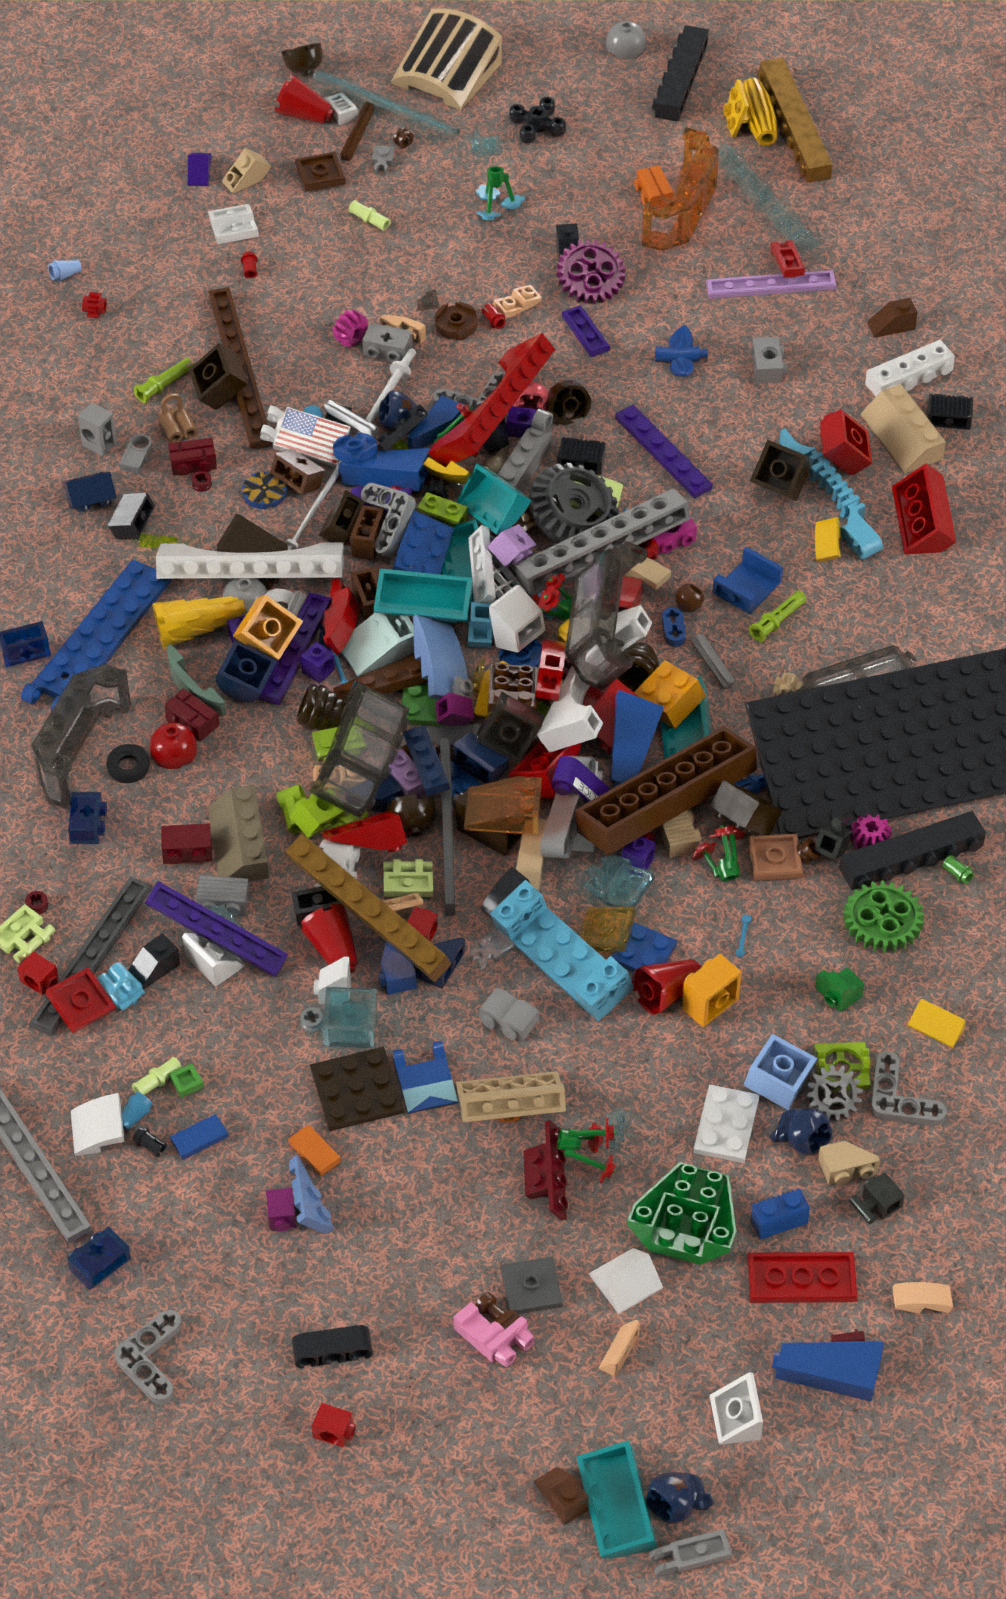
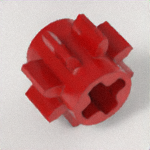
[82,292,107,318]

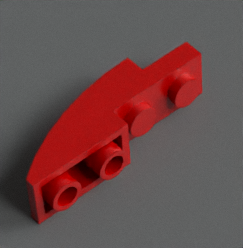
[322,577,359,655]
[535,639,566,701]

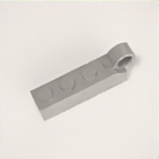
[498,409,553,492]

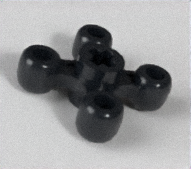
[509,97,566,144]

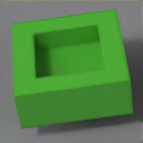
[169,1064,204,1098]

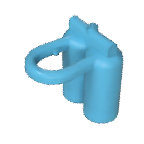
[97,962,145,1011]

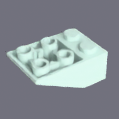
[341,613,415,677]

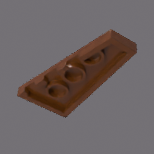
[333,653,428,705]

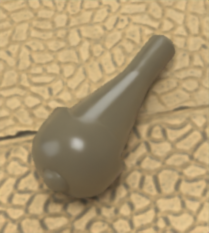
[482,444,510,475]

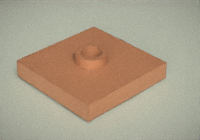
[748,834,803,881]

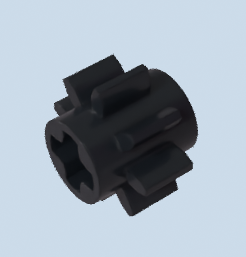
[422,478,449,500]

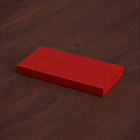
[747,1252,858,1303]

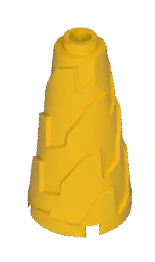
[152,596,246,649]

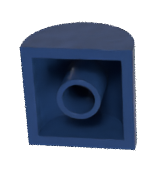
[216,639,278,702]

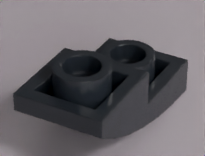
[480,867,530,917]

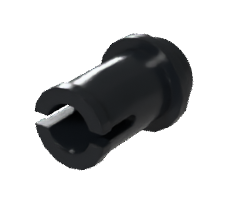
[132,1127,167,1157]

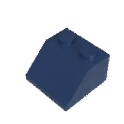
[62,471,117,512]
[453,732,509,787]

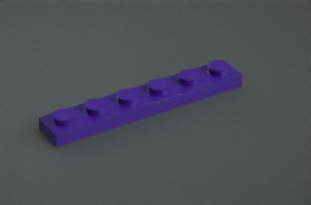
[615,404,713,499]
[258,592,331,705]
[145,881,288,977]

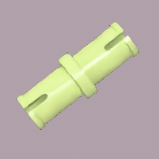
[349,200,391,231]
[132,1057,182,1095]

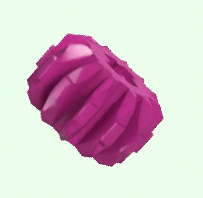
[332,309,369,347]
[851,813,892,849]

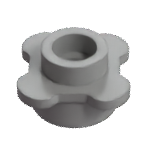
[451,676,474,700]

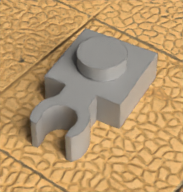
[372,145,395,175]

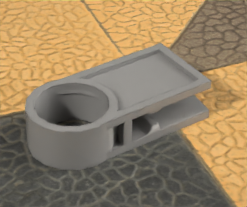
[119,434,152,474]

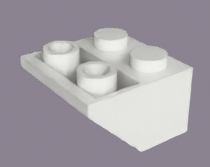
[489,585,546,652]

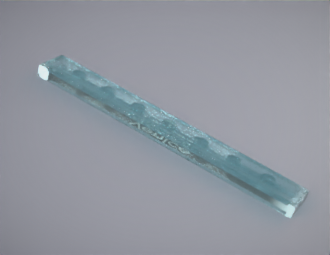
[313,70,460,137]
[710,143,819,254]

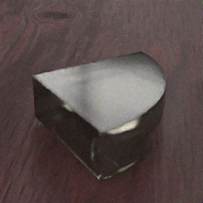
[417,289,439,311]

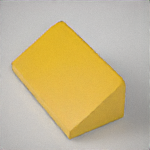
[907,999,966,1048]

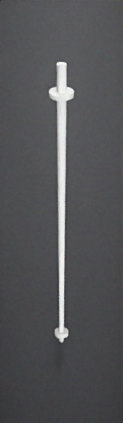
[285,348,416,550]

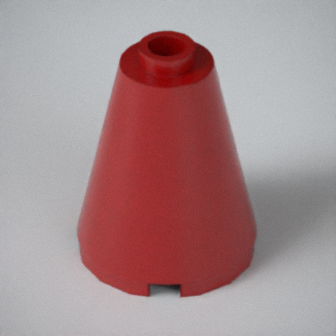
[275,75,334,124]
[300,904,358,974]
[632,959,702,1015]

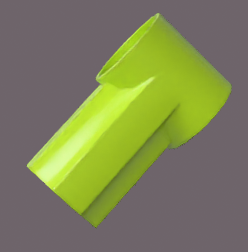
[276,784,306,833]

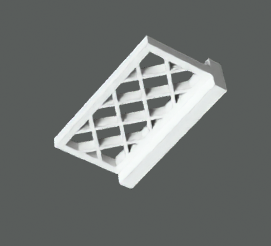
[468,525,526,604]

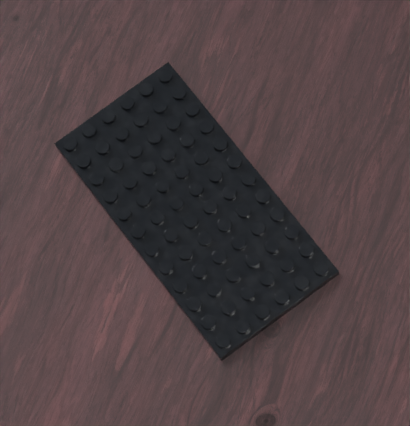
[745,648,1006,838]

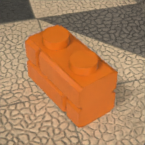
[634,165,674,211]

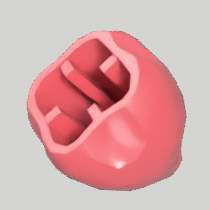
[513,381,549,411]

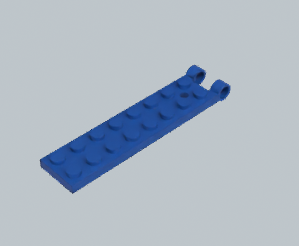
[21,559,172,718]

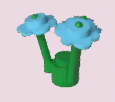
[476,166,525,221]

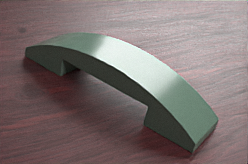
[167,644,226,717]

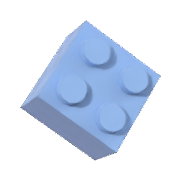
[743,1034,817,1110]

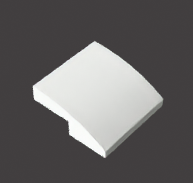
[208,204,259,244]
[71,1093,124,1156]

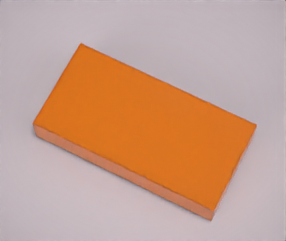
[288,1124,341,1176]

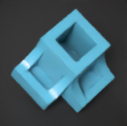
[467,602,494,648]

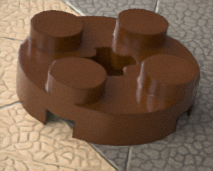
[435,302,478,340]

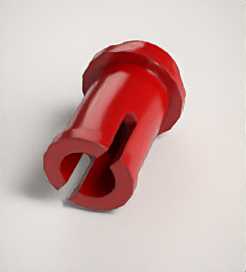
[241,251,258,278]
[481,303,506,329]

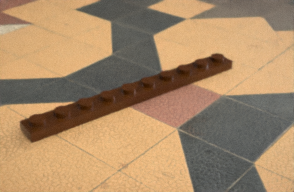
[209,287,272,449]

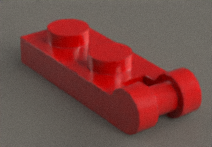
[770,240,805,278]

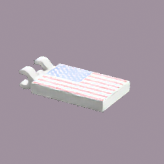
[260,406,350,468]

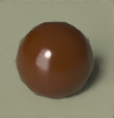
[675,583,704,612]

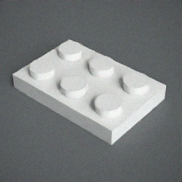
[693,1085,760,1163]

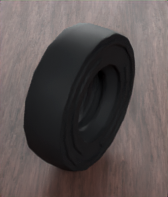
[106,744,150,783]

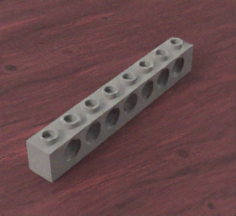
[515,488,690,596]

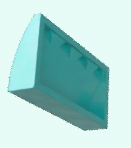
[456,463,531,535]
[442,518,497,602]
[374,569,473,622]
[660,676,713,759]
[576,1440,659,1559]

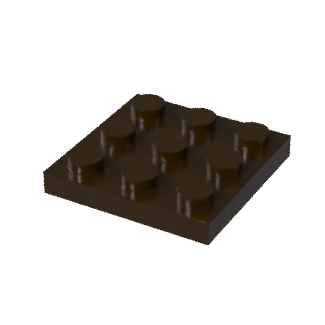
[310,1046,404,1132]

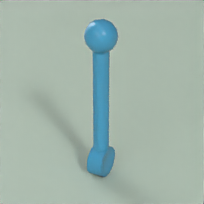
[331,650,348,685]
[735,914,751,958]

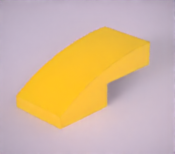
[423,457,471,484]
[815,517,841,562]

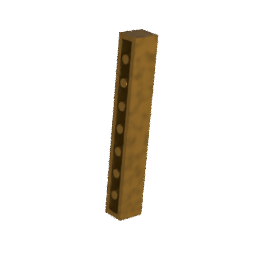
[757,57,832,183]
[285,833,452,982]

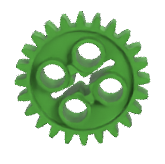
[843,881,925,953]

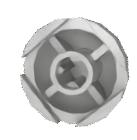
[606,21,646,59]
[223,578,267,616]

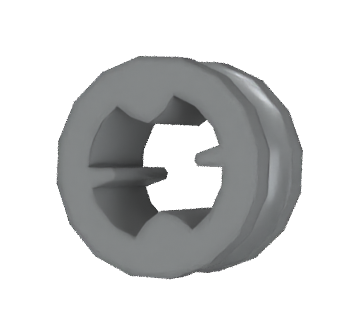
[300,1007,323,1032]

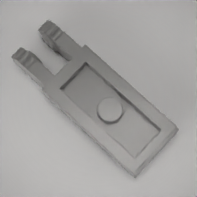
[649,1529,732,1577]

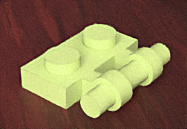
[383,859,433,897]
[0,904,55,963]

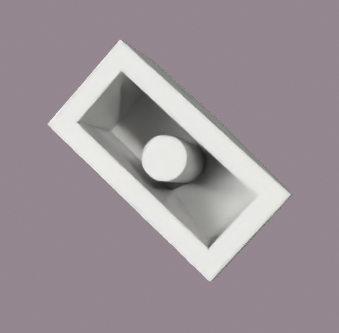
[314,957,351,1005]

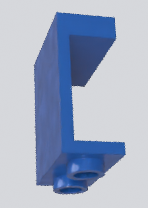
[712,547,783,615]

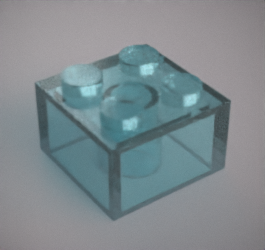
[322,987,378,1048]

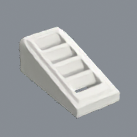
[324,93,358,126]

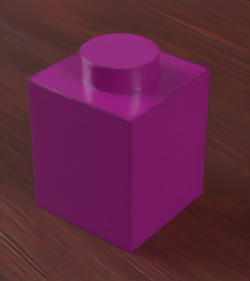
[435,692,474,726]
[266,1188,296,1232]

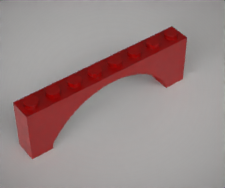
[428,333,556,468]

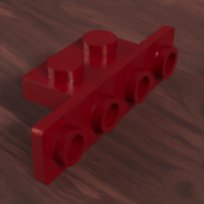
[523,1120,568,1221]

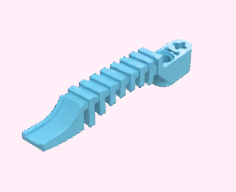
[780,429,883,560]

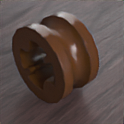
[393,127,414,149]
[797,838,820,863]

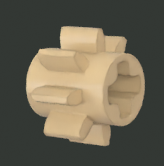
[773,673,803,696]

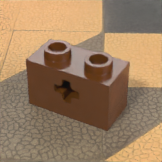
[269,448,325,494]
[350,505,385,560]

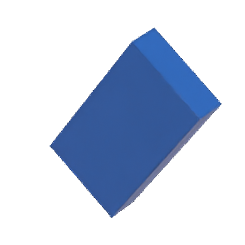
[170,1114,228,1160]

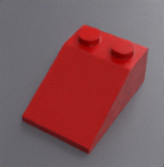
[508,741,582,800]
[320,811,407,853]

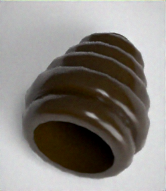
[614,642,659,692]
[296,684,354,731]

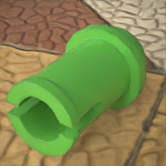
[942,855,974,884]

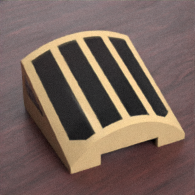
[391,8,502,110]

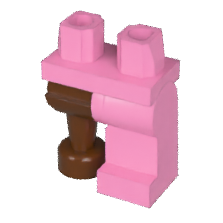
[453,1292,534,1367]

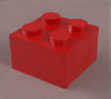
[820,409,872,475]

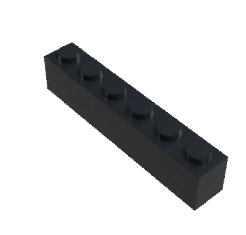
[652,25,709,122]
[839,811,986,890]

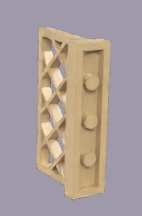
[456,1071,566,1122]

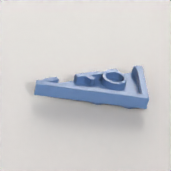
[289,1155,334,1234]

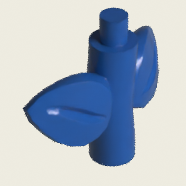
[655,325,708,377]

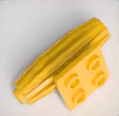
[723,78,777,146]

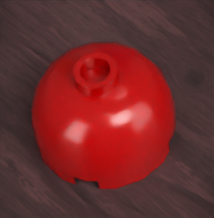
[149,722,197,769]

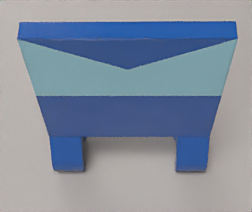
[393,1041,458,1114]

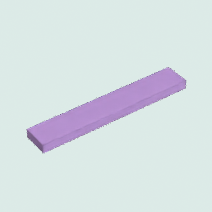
[706,270,836,299]

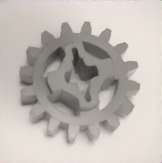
[806,1065,863,1121]

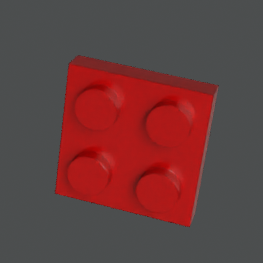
[45,967,116,1033]

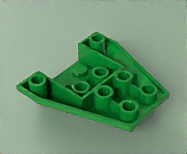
[627,1162,736,1265]

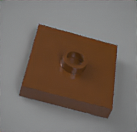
[295,152,346,192]

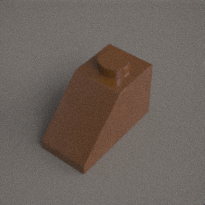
[867,298,918,338]
[534,1467,589,1525]

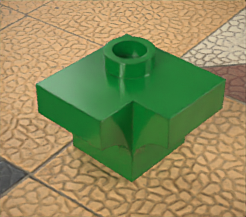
[815,967,865,1012]

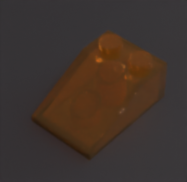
[464,776,542,835]

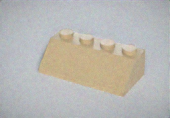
[860,384,946,473]

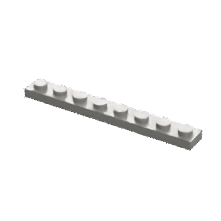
[0,1088,92,1244]

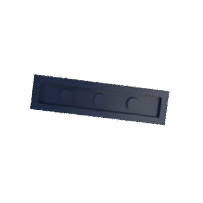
[403,725,450,797]

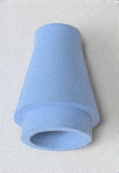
[48,260,82,281]

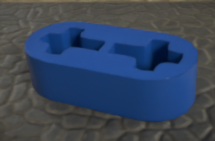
[662,607,686,647]

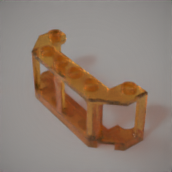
[642,127,719,251]

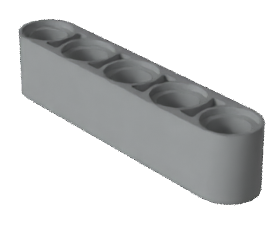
[540,756,596,859]

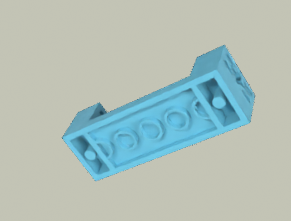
[490,880,634,1021]

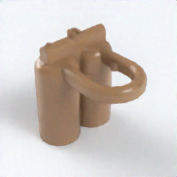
[158,393,198,443]

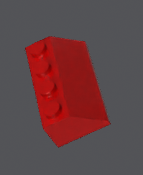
[892,463,957,554]

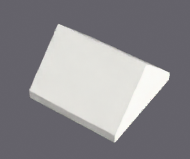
[182,933,246,987]
[589,1248,663,1314]
[710,1372,763,1445]

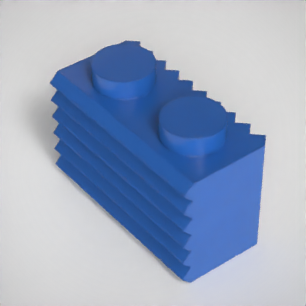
[751,1188,810,1240]

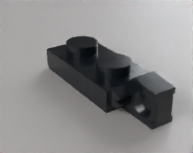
[377,404,429,451]

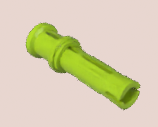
[133,357,194,403]
[748,590,807,642]

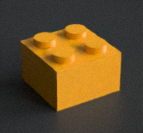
[233,594,303,660]
[634,660,706,729]
[682,954,742,1028]

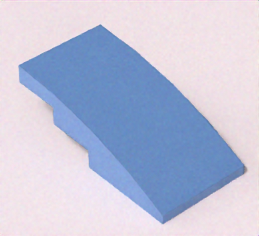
[413,615,468,700]

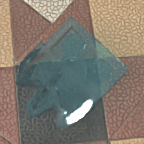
[582,855,655,913]

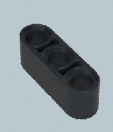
[292,1325,373,1368]

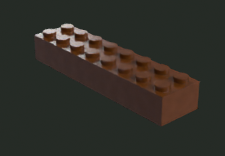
[575,726,757,855]

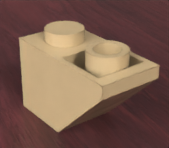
[222,148,272,193]
[818,1141,880,1185]

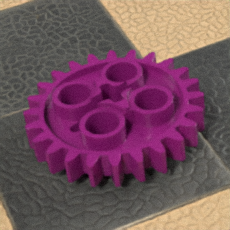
[556,239,626,304]

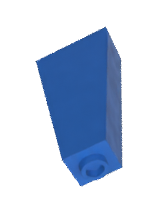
[338,448,432,491]
[609,690,664,788]
[772,1341,884,1401]

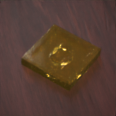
[579,907,636,952]

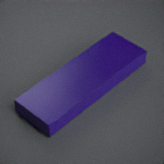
[562,305,610,357]

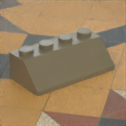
[208,785,269,881]

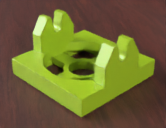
[814,1042,871,1091]

